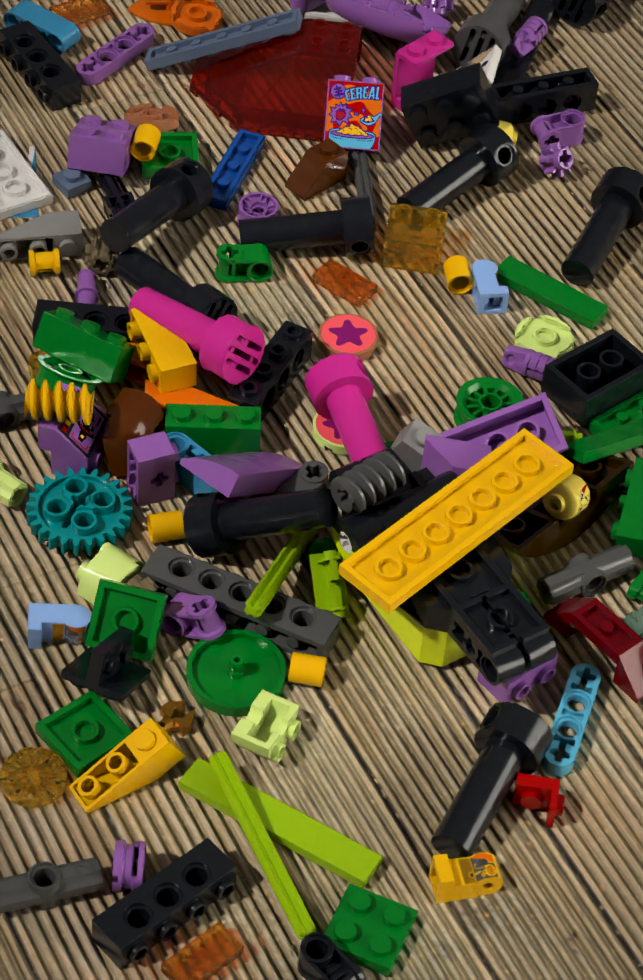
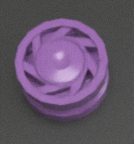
[112,839,146,893]

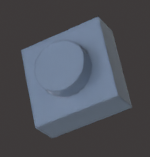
[52,168,92,199]

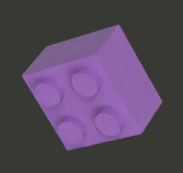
[67,115,137,176]

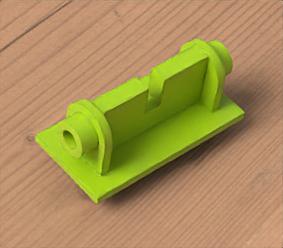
[309,550,350,618]

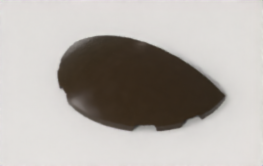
[494,453,634,557]

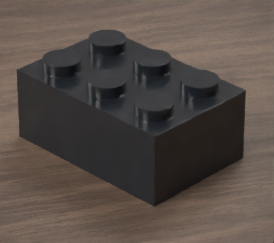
[401,63,499,149]
[541,328,643,427]

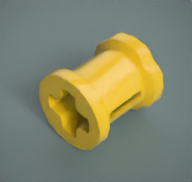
[28,248,61,276]

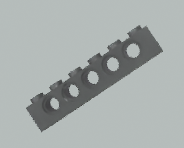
[141,544,341,657]

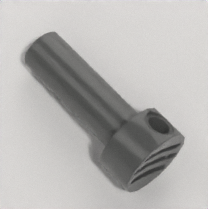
[452,0,526,66]

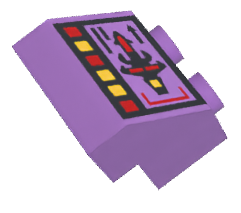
[38,382,109,476]

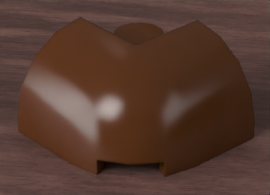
[102,387,165,477]

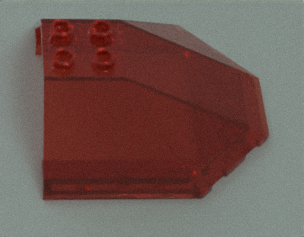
[189,18,363,142]

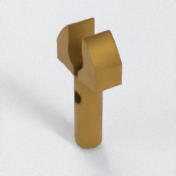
[158,701,194,737]

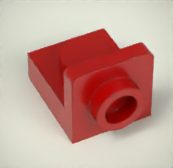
[512,773,565,828]

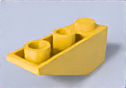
[126,308,197,394]
[68,717,185,814]

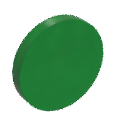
[186,629,286,717]

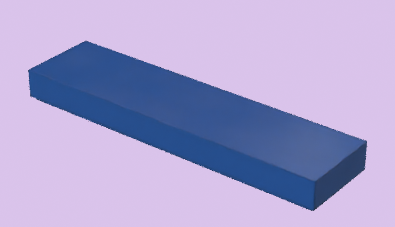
[209,129,266,211]

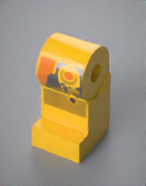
[428,852,503,903]

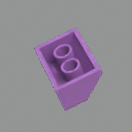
[421,434,491,476]

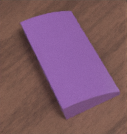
[439,392,569,453]
[179,451,302,498]

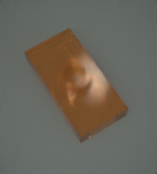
[49,0,109,25]
[312,258,378,307]
[161,921,244,980]

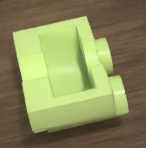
[76,542,145,605]
[231,689,301,763]

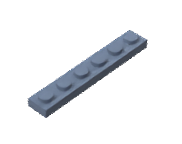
[144,8,303,71]

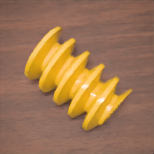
[24,378,94,425]

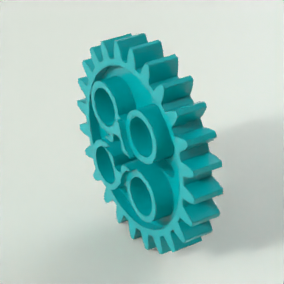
[26,467,133,556]

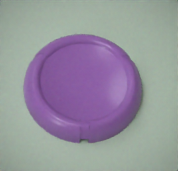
[325,0,452,43]

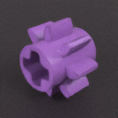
[422,0,455,18]
[539,142,573,178]

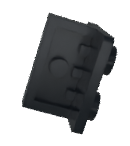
[60,626,151,701]

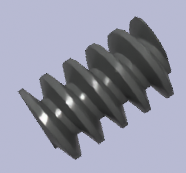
[330,451,406,513]

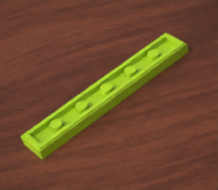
[178,757,383,889]

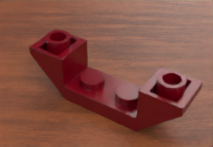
[543,598,643,703]

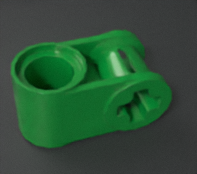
[214,243,273,283]

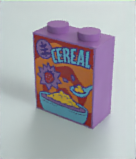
[323,75,385,154]

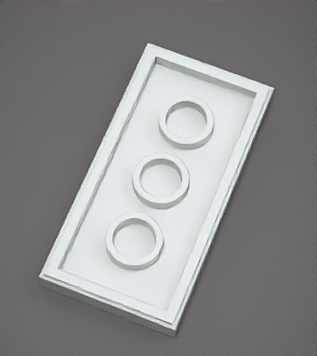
[0,129,53,220]

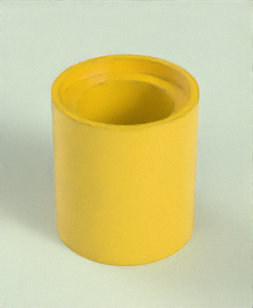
[130,124,161,162]
[443,255,474,295]
[147,510,185,544]
[288,652,327,688]

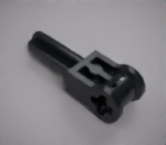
[97,173,135,218]

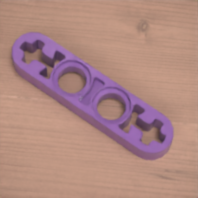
[76,23,154,86]

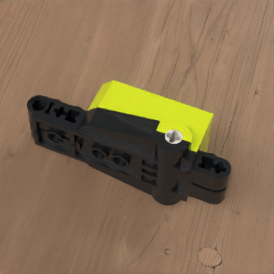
[329,448,557,686]

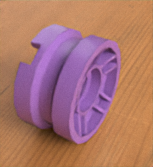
[238,192,279,225]

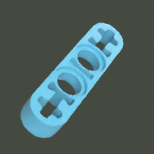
[542,663,601,777]

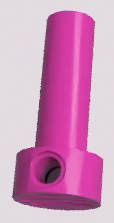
[128,287,265,384]
[305,353,386,463]

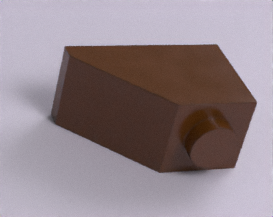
[285,138,348,201]

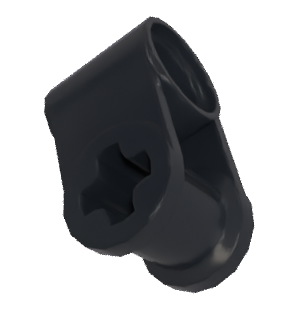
[297,932,366,980]

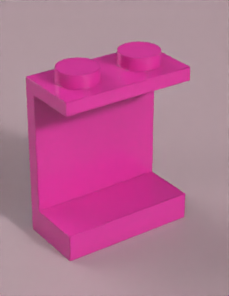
[390,30,454,111]

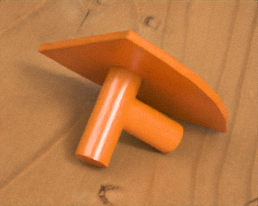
[127,0,185,26]

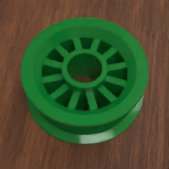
[29,355,103,402]
[454,377,524,426]

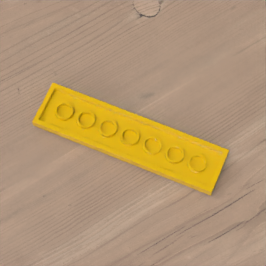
[338,428,574,614]

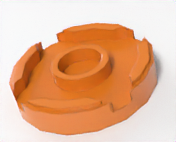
[170,0,223,36]

